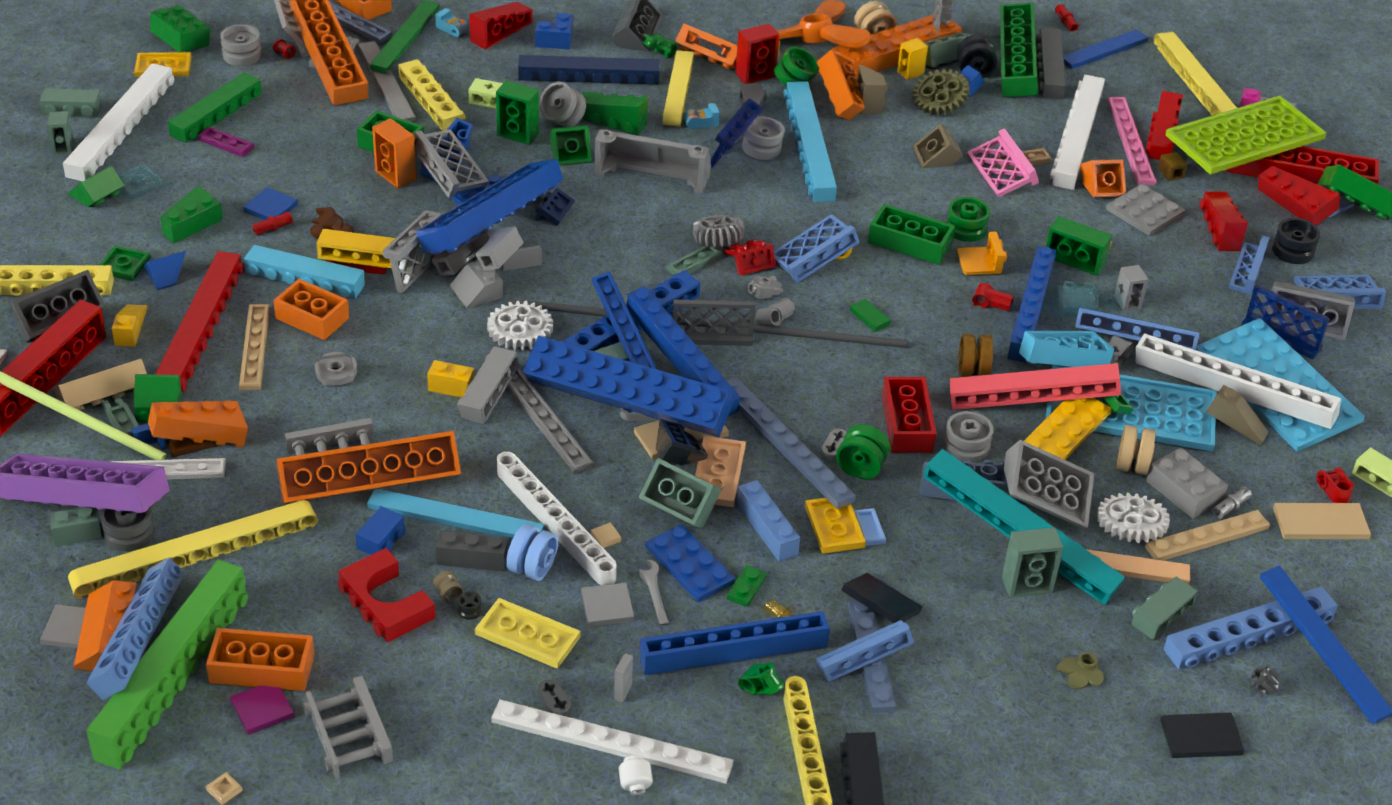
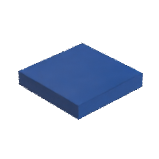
[243,187,298,220]

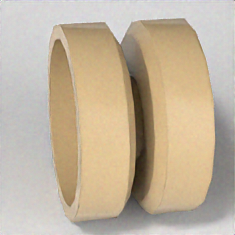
[854,1,898,35]
[1116,424,1156,476]

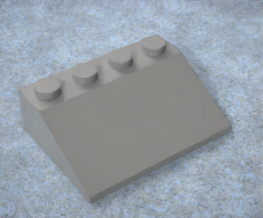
[1004,440,1094,530]

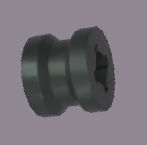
[458,591,481,620]

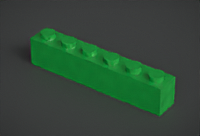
[167,72,262,143]

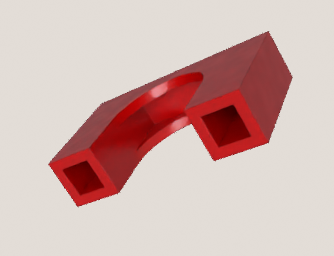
[337,548,436,642]

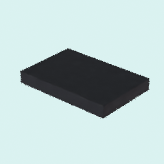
[842,573,923,623]
[1160,712,1245,758]

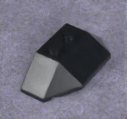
[656,419,708,466]

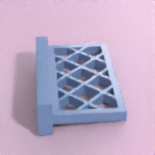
[774,214,860,283]
[1294,275,1387,309]

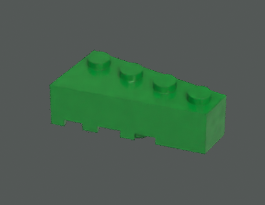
[581,92,648,136]
[1318,165,1392,221]

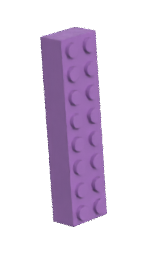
[0,453,170,513]

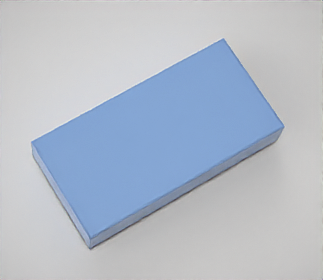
[854,508,886,546]

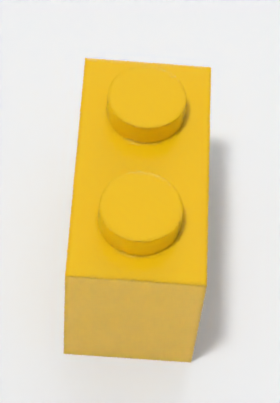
[897,38,928,80]
[427,360,474,397]

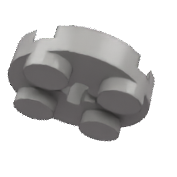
[315,352,357,386]

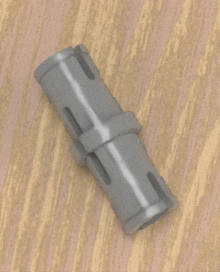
[1212,486,1252,519]

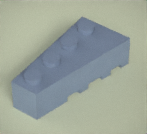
[920,459,1009,500]

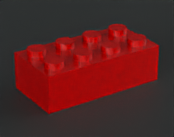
[882,377,936,453]

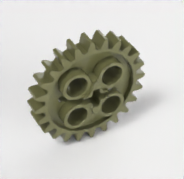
[912,69,970,117]

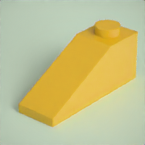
[111,304,148,347]

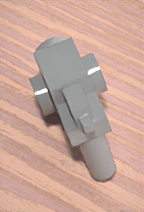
[748,276,784,300]

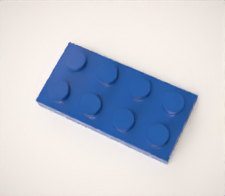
[645,524,735,602]

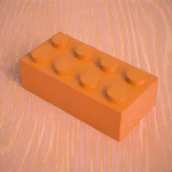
[206,628,315,691]

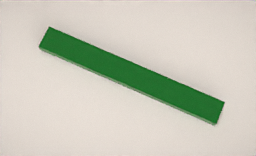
[370,0,439,74]

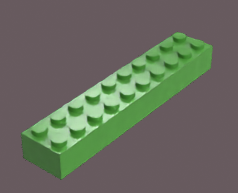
[86,560,248,770]

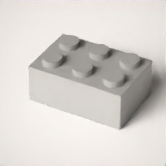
[1146,447,1228,519]

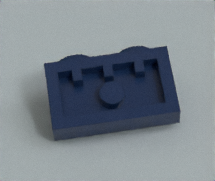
[534,187,575,226]

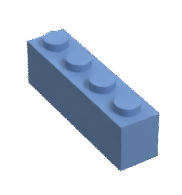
[736,480,800,562]

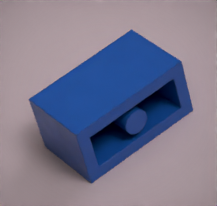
[356,506,406,555]

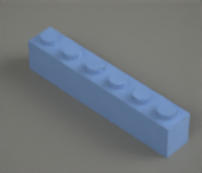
[1075,307,1200,350]

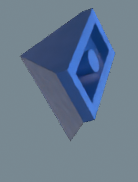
[144,251,186,290]

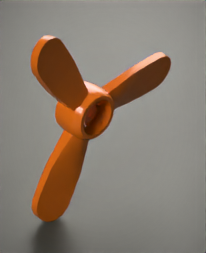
[776,0,871,48]

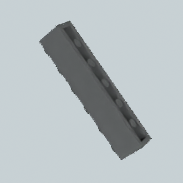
[1035,28,1066,100]

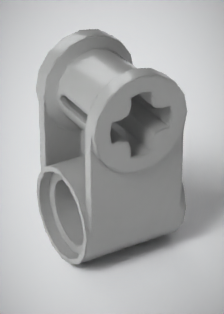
[1108,336,1134,367]

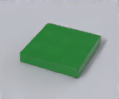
[99,246,151,281]

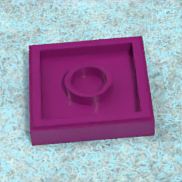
[230,686,294,735]

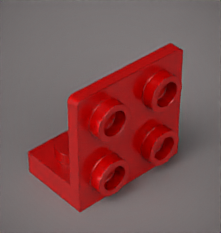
[723,239,776,275]

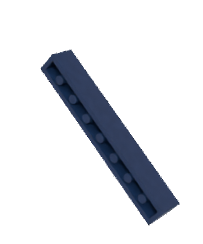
[518,55,659,85]

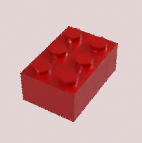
[736,23,779,84]

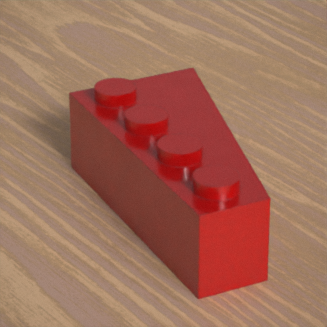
[1145,91,1183,160]

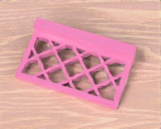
[967,128,1039,197]

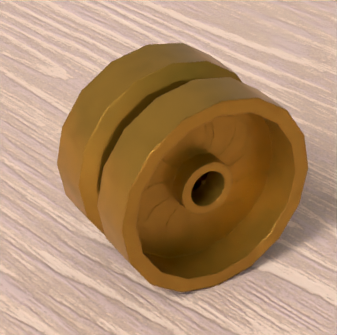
[958,333,993,377]

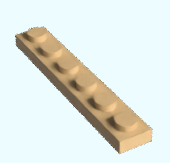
[1145,510,1270,561]

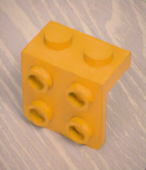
[957,231,1007,275]

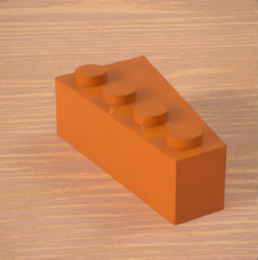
[148,400,248,447]

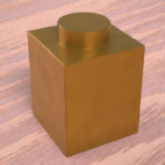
[1158,152,1188,181]

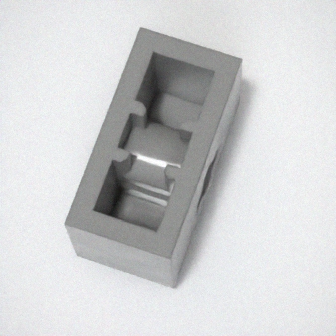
[1114,265,1149,311]

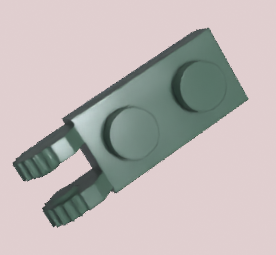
[102,396,139,436]

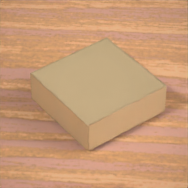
[591,522,621,548]
[206,772,243,805]

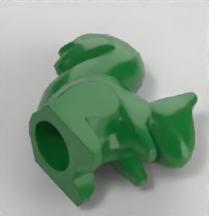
[642,33,677,59]

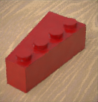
[469,1,533,50]
[1258,166,1340,226]
[1200,191,1248,251]

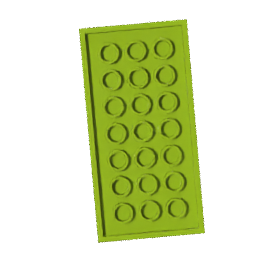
[1166,96,1327,174]

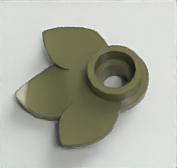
[1057,652,1104,690]

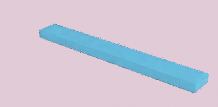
[367,489,544,539]

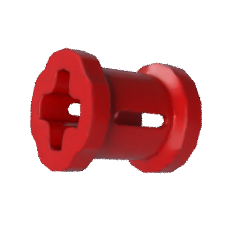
[273,38,296,59]

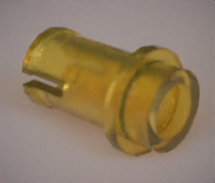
[764,598,793,618]

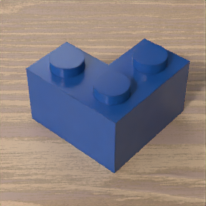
[535,13,573,50]

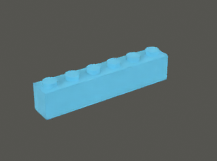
[244,245,365,299]

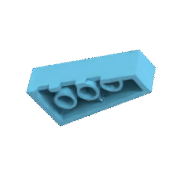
[1019,331,1114,367]

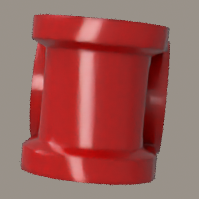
[1317,467,1354,503]

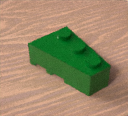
[160,185,223,243]

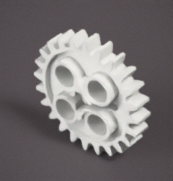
[487,301,553,351]
[1097,493,1170,543]

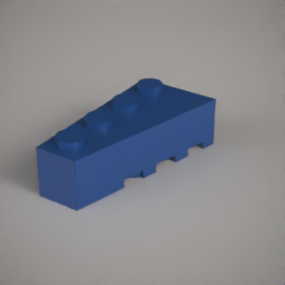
[420,118,473,181]

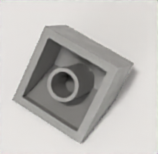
[450,260,503,309]

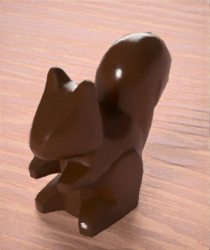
[310,207,354,239]

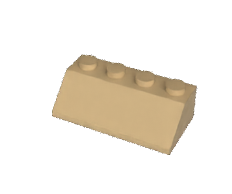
[54,358,147,411]

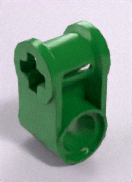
[738,662,785,695]

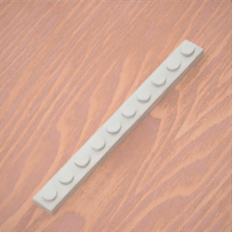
[491,700,733,783]

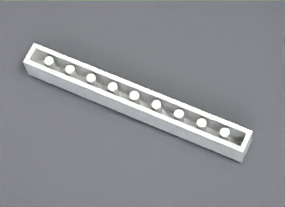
[63,64,174,181]
[1050,74,1105,190]
[1135,334,1341,429]

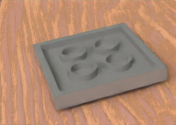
[1106,184,1185,236]

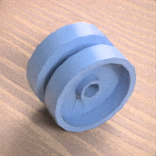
[507,524,558,581]

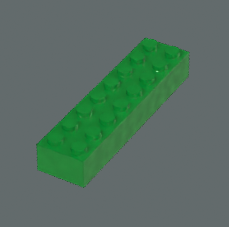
[1000,2,1038,97]

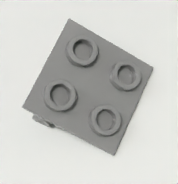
[933,0,953,36]

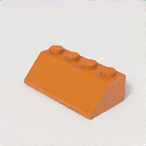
[73,580,137,671]

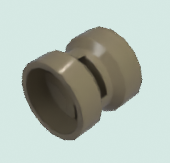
[433,570,464,603]

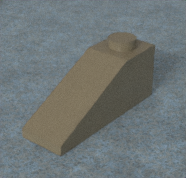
[1206,385,1269,445]

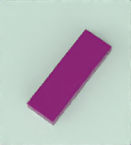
[198,127,254,157]

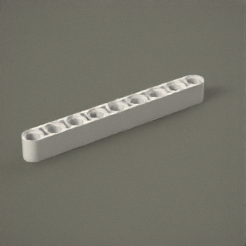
[497,452,616,585]

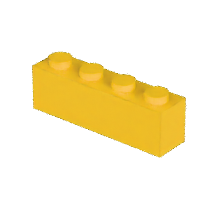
[316,229,399,268]

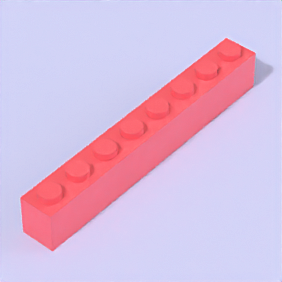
[950,363,1121,410]

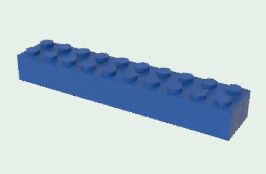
[415,158,564,255]
[523,335,734,438]

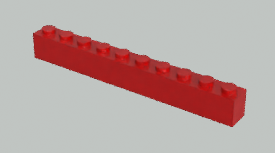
[155,251,244,392]

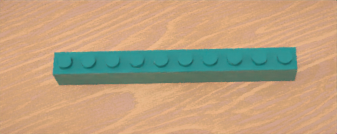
[923,449,1125,605]

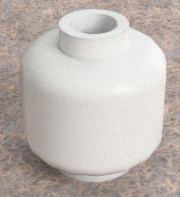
[619,755,653,795]

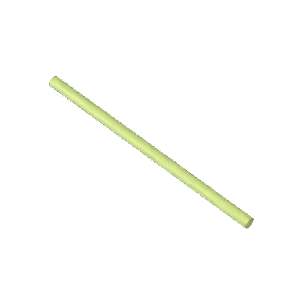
[0,371,166,460]

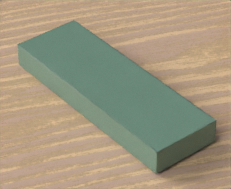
[666,246,723,275]

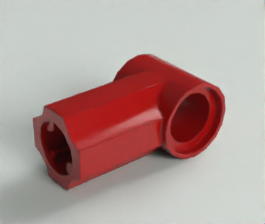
[972,283,1014,311]

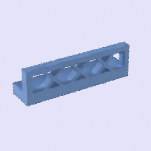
[1228,235,1270,295]
[816,620,914,682]

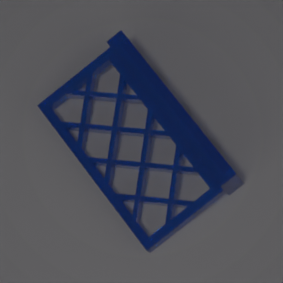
[710,98,764,169]
[1241,285,1330,360]

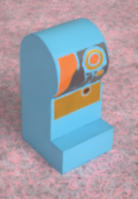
[436,8,469,38]
[683,103,720,129]

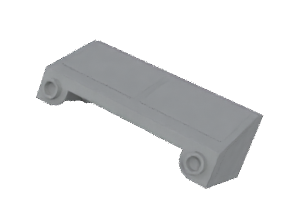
[595,129,711,194]

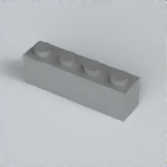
[458,346,519,424]

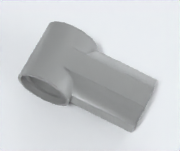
[756,298,795,326]

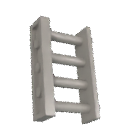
[285,418,374,455]
[303,676,393,779]

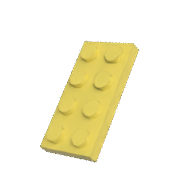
[475,598,581,669]

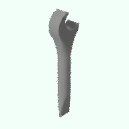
[639,560,669,625]

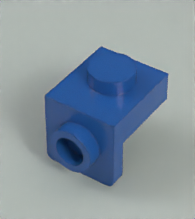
[131,423,168,450]

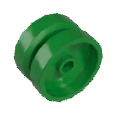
[774,46,819,87]
[946,197,991,242]
[836,424,890,480]

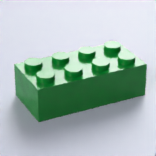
[868,204,955,265]

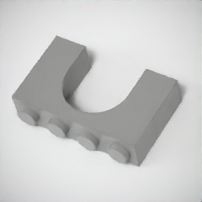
[432,226,524,276]

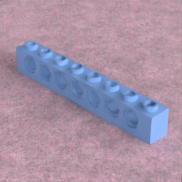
[86,557,184,700]
[1164,586,1338,670]

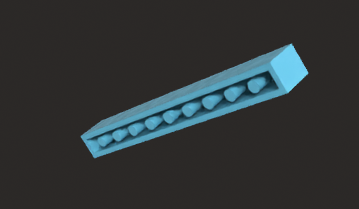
[783,81,837,202]

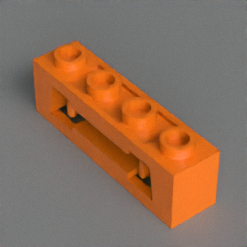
[675,23,737,71]

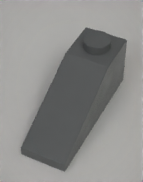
[739,83,767,121]

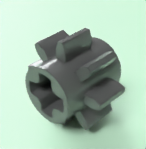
[1250,665,1281,696]

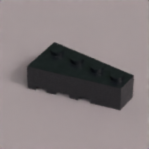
[839,732,884,805]

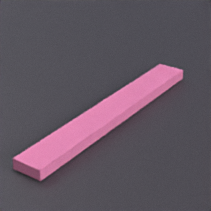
[1107,97,1156,185]

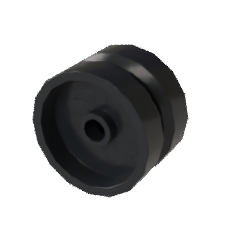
[956,35,997,78]
[1272,218,1320,264]

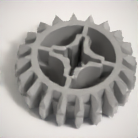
[693,214,745,248]

